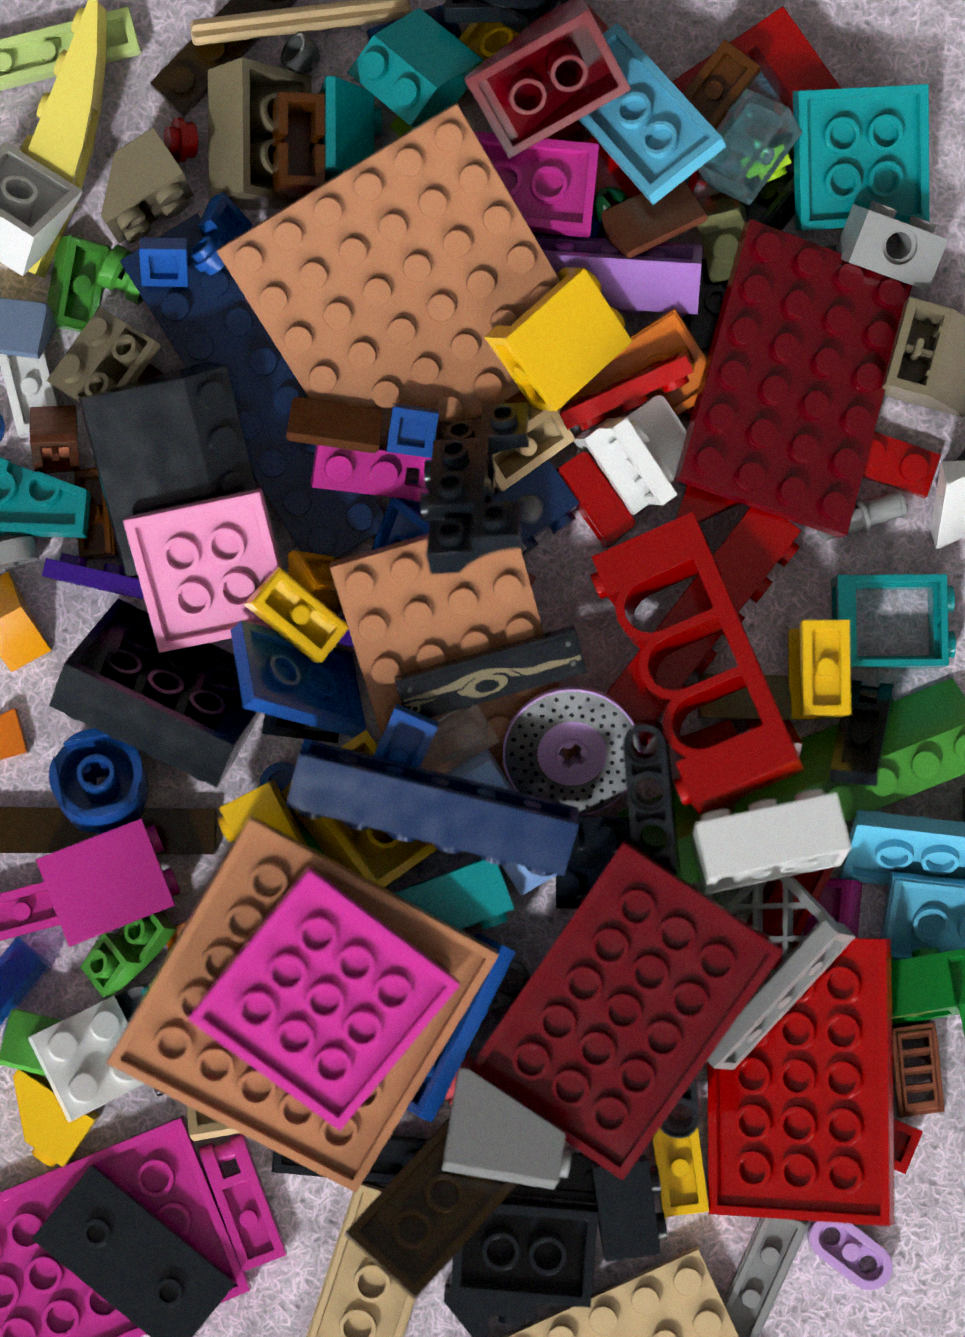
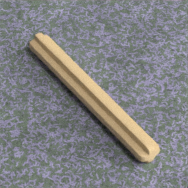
[190,0,411,45]

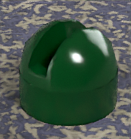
[593,186,628,224]

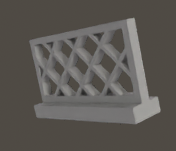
[707,876,856,1070]

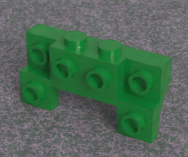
[891,947,965,1036]

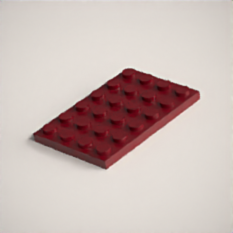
[674,219,912,538]
[468,840,784,1181]

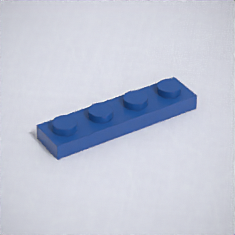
[407,932,516,1122]

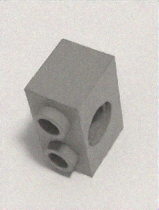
[835,201,949,291]

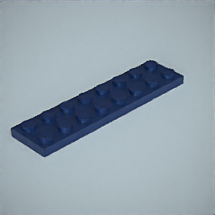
[120,213,385,559]

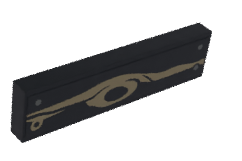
[394,625,587,718]

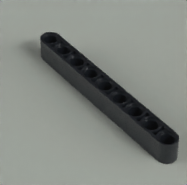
[623,719,702,1139]

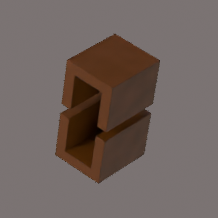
[273,92,325,197]

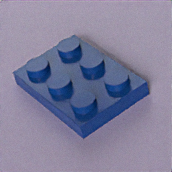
[231,620,366,738]

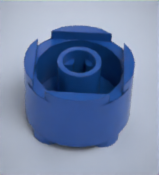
[49,728,149,833]

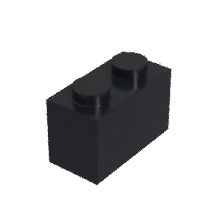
[590,1154,668,1262]

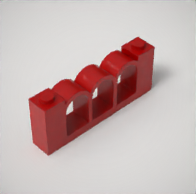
[583,6,842,233]
[590,512,805,815]

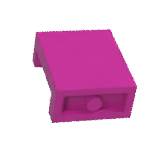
[36,818,181,947]

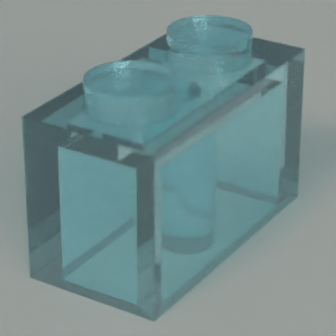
[698,89,803,206]

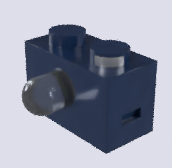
[493,459,579,556]

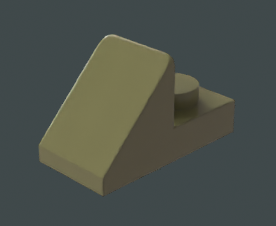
[697,188,747,283]

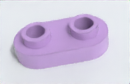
[807,1221,893,1290]

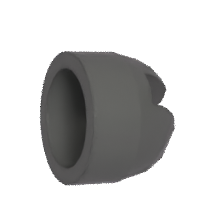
[281,33,320,74]

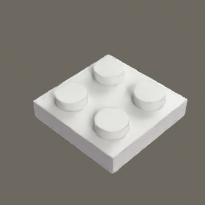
[28,996,145,1123]

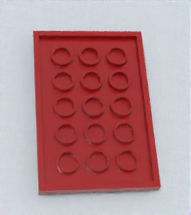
[707,938,895,1226]

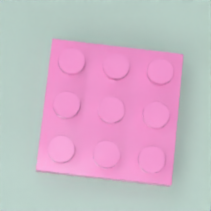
[123,488,282,653]

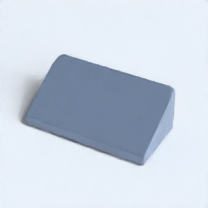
[0,297,57,359]

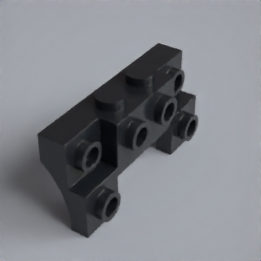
[420,402,531,574]

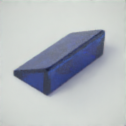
[0,936,53,1030]

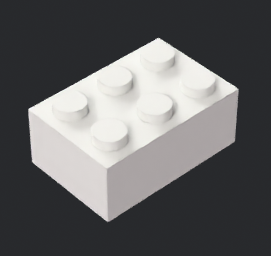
[691,789,851,895]

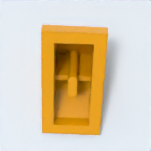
[0,571,52,672]

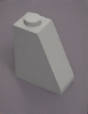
[442,1068,571,1189]

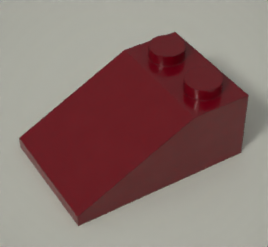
[464,0,631,159]

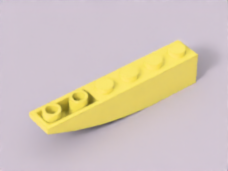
[20,0,107,279]

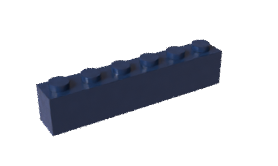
[286,738,579,876]

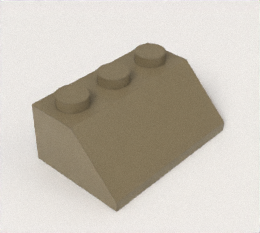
[208,57,312,210]

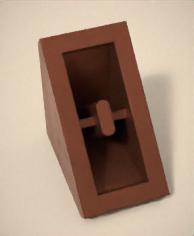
[29,405,80,473]

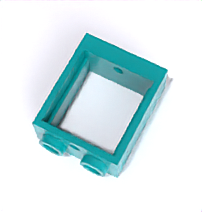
[831,574,956,669]

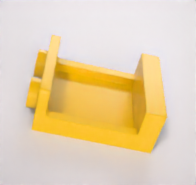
[484,267,633,412]
[787,620,851,720]

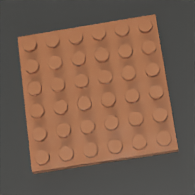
[217,103,560,448]
[107,815,499,1193]

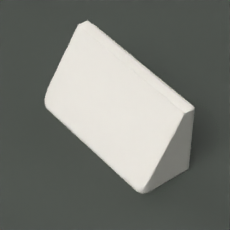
[931,460,965,549]

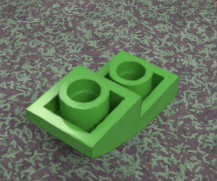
[80,911,177,998]

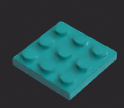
[792,84,930,231]

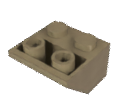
[101,127,194,244]
[882,297,965,418]
[46,307,161,406]

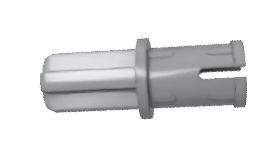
[817,489,907,541]

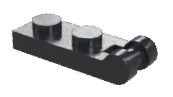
[830,680,895,786]

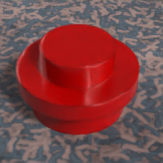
[163,117,198,163]

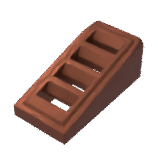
[892,1020,945,1118]

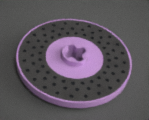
[503,686,641,816]

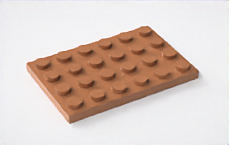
[329,534,578,789]

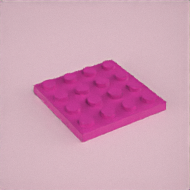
[188,866,460,1131]

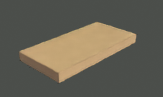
[306,1181,415,1337]

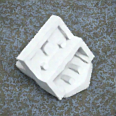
[574,396,687,515]

